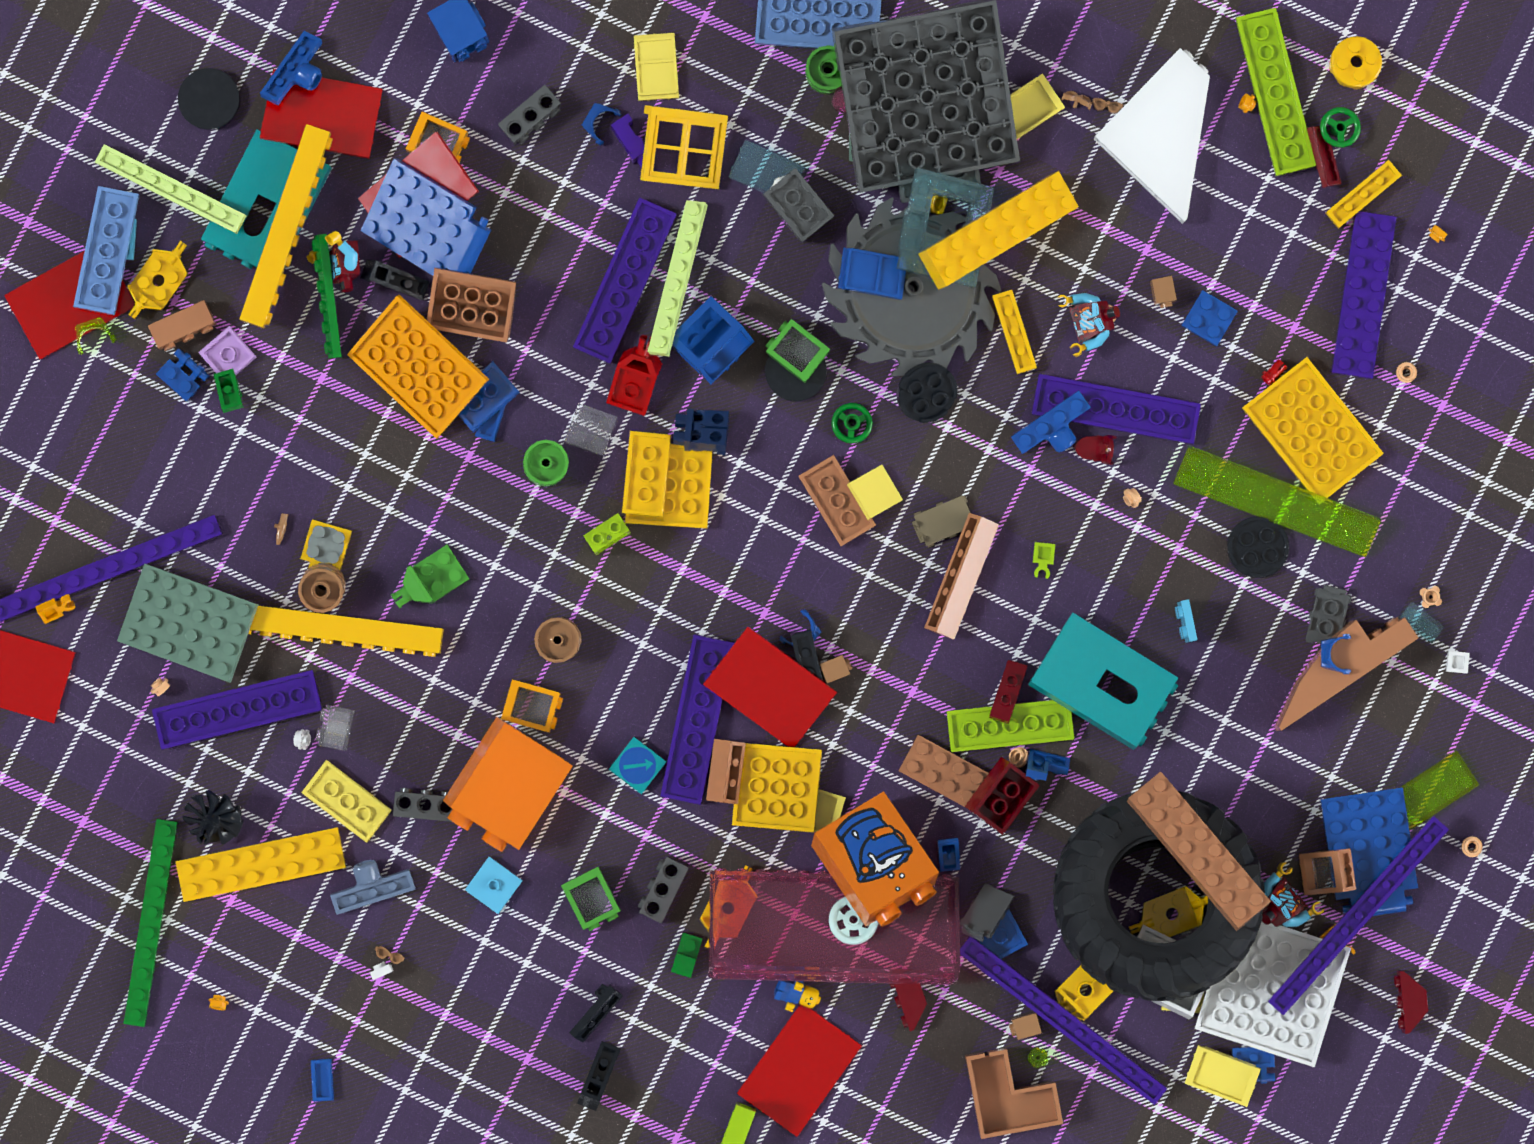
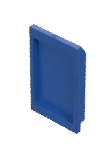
[838,247,908,300]

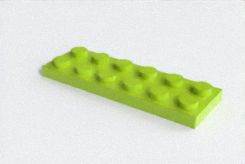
[946,700,1074,752]

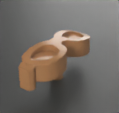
[1061,91,1092,110]
[1092,98,1123,114]
[375,946,405,964]

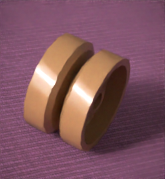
[298,563,346,613]
[534,617,582,663]

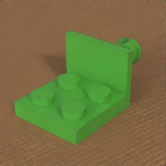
[391,545,470,608]

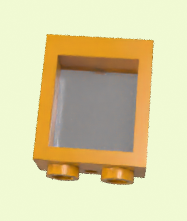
[406,112,470,163]
[501,679,563,733]

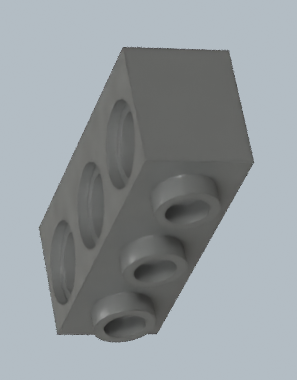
[498,85,562,145]
[393,788,452,822]
[638,857,689,924]

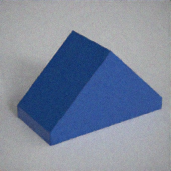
[936,838,960,872]

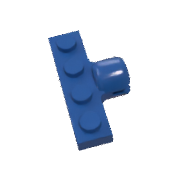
[260,31,322,105]
[1011,390,1091,454]

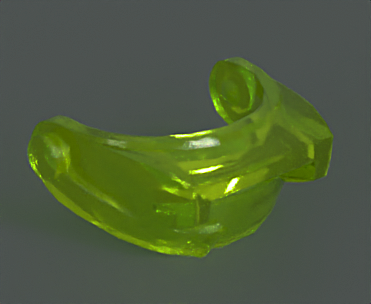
[76,317,116,355]

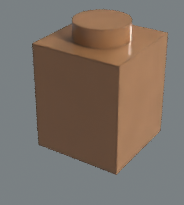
[1150,276,1177,308]
[819,655,852,684]
[1009,1012,1042,1040]

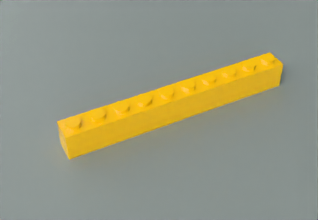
[240,124,333,329]
[248,606,444,657]

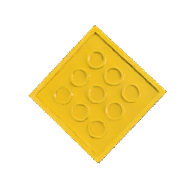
[625,444,712,529]
[732,743,822,833]

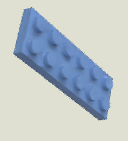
[73,186,140,315]

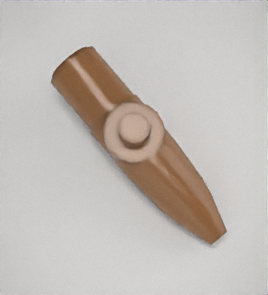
[274,513,288,545]

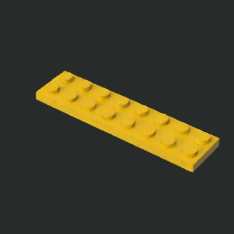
[175,827,346,902]

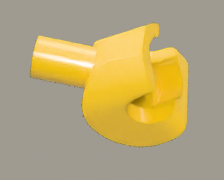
[925,195,948,215]

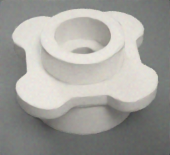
[294,729,311,750]

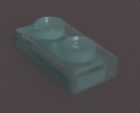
[1399,602,1444,643]

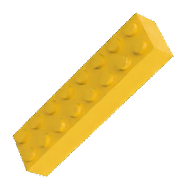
[918,171,1079,290]

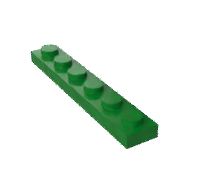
[312,234,342,358]

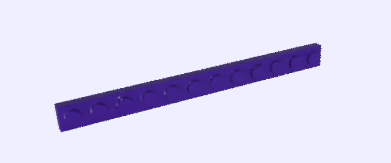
[0,515,223,622]
[1267,816,1449,1016]
[958,936,1167,1105]

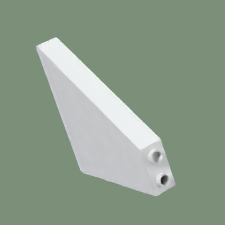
[1094,48,1210,224]

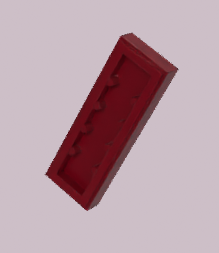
[1307,126,1341,188]
[989,660,1028,724]

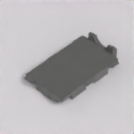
[1305,585,1352,643]
[958,884,1014,942]

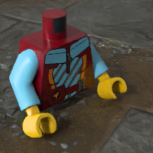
[307,231,360,292]
[1057,293,1120,357]
[1262,862,1325,927]

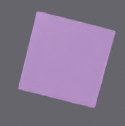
[198,326,257,375]

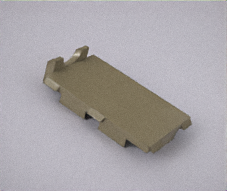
[912,495,970,548]

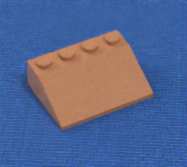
[427,268,516,342]

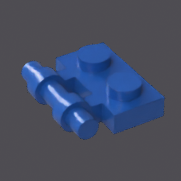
[156,348,210,402]
[1232,1047,1275,1084]

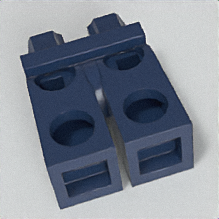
[673,409,729,456]

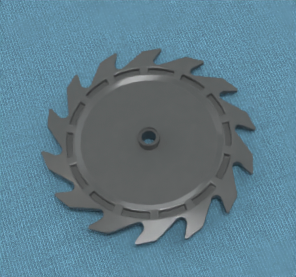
[822,197,1001,377]

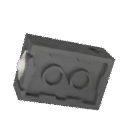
[762,168,834,242]

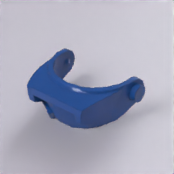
[581,103,621,146]
[779,609,821,647]
[1321,634,1351,674]

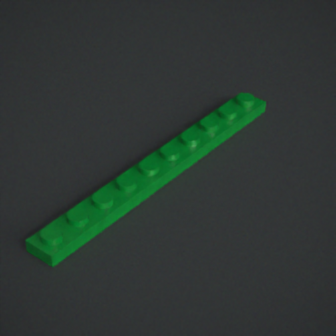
[123,819,178,1027]

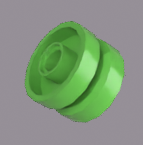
[805,45,842,95]
[523,440,569,487]

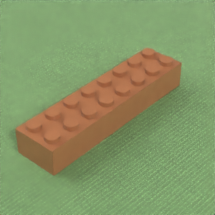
[1127,772,1271,931]

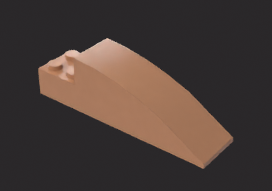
[1274,617,1418,731]

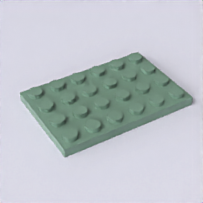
[117,563,259,682]

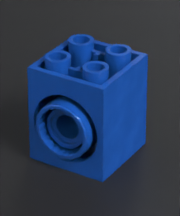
[427,0,490,62]

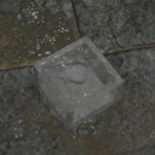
[564,403,618,457]
[316,705,355,751]

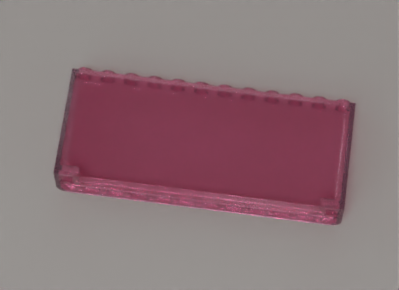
[708,868,960,985]

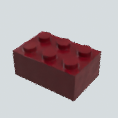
[964,757,1040,835]

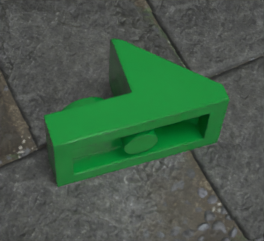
[213,369,243,413]
[671,932,703,978]

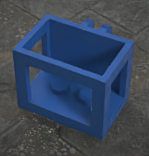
[672,296,755,385]

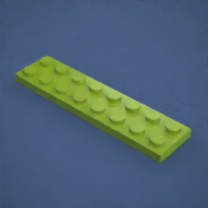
[1235,8,1316,176]

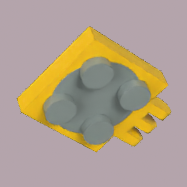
[300,520,352,571]

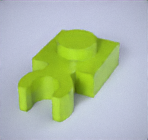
[1032,542,1055,579]

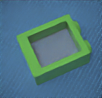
[765,319,830,383]
[561,866,621,931]

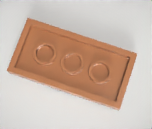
[798,455,876,547]
[898,735,989,807]

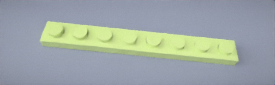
[95,144,246,234]
[648,200,708,357]

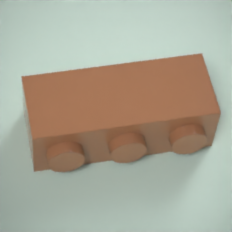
[148,300,217,351]
[706,739,746,804]

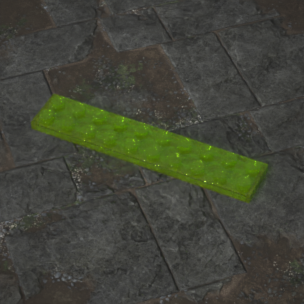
[1173,445,1381,558]

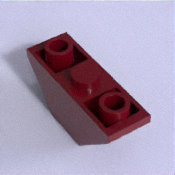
[887,970,927,1031]
[1394,970,1428,1034]

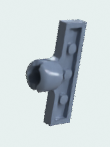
[330,860,416,915]

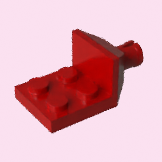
[606,335,663,416]

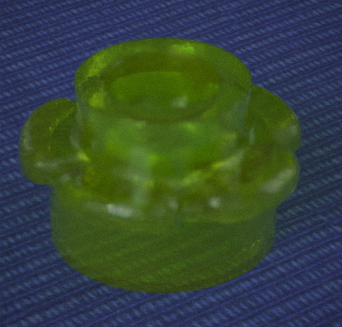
[1028,1047,1048,1068]

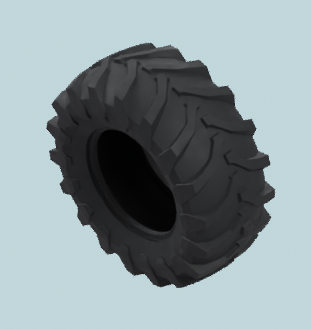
[1053,791,1265,1001]

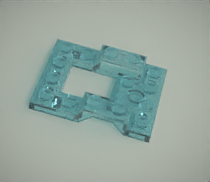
[896,168,994,288]

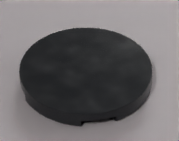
[178,68,240,130]
[765,340,827,402]
[896,363,958,423]
[1227,516,1289,578]

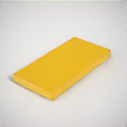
[622,431,671,517]

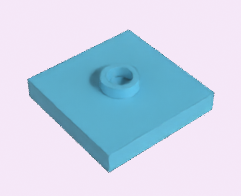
[465,856,523,914]

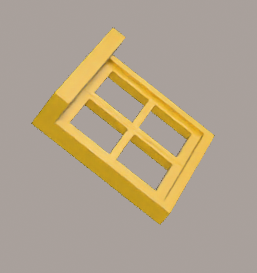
[640,105,728,189]

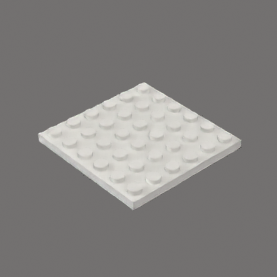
[1195,921,1351,1067]

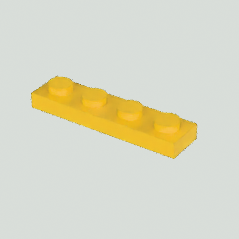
[1325,160,1402,229]
[992,290,1037,374]

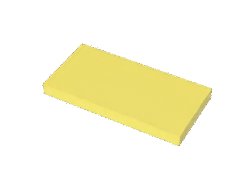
[301,760,392,843]

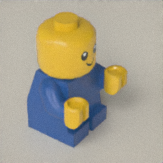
[774,973,821,1012]

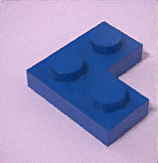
[1026,749,1070,781]

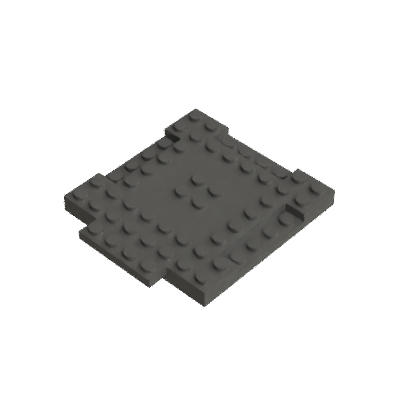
[831,0,1020,203]

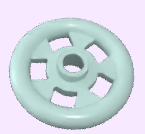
[829,897,878,945]

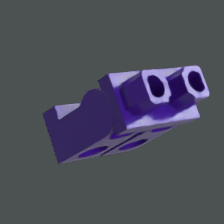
[611,114,644,169]

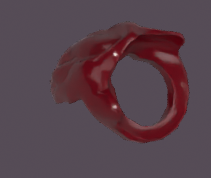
[1074,435,1117,465]

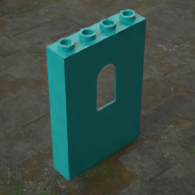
[201,129,332,270]
[1028,613,1178,750]

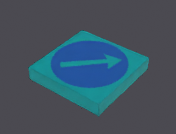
[609,737,666,795]

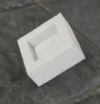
[1446,651,1470,674]
[370,962,394,980]

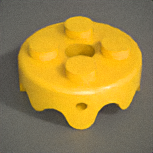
[1329,36,1382,90]

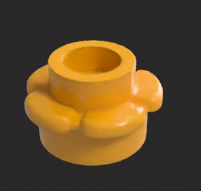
[1238,93,1256,113]
[1429,224,1448,243]
[208,995,229,1011]

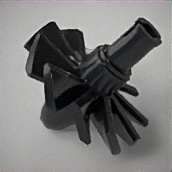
[183,790,244,845]

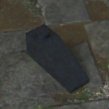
[360,259,430,301]
[577,1041,621,1111]

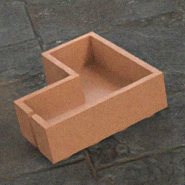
[965,1048,1063,1139]

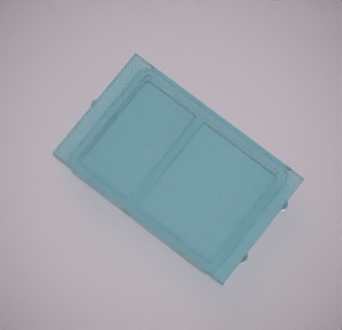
[728,140,805,193]

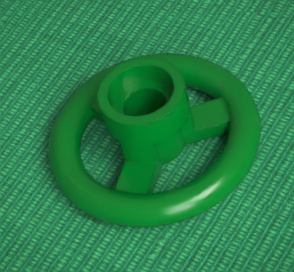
[1320,107,1361,148]
[831,403,873,444]

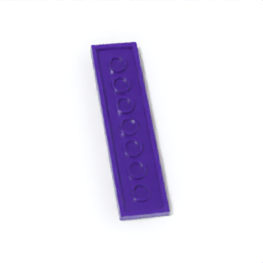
[573,197,677,364]
[1331,211,1397,379]
[1031,374,1201,445]
[660,635,734,805]
[152,670,323,750]

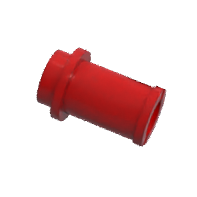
[1261,359,1287,385]

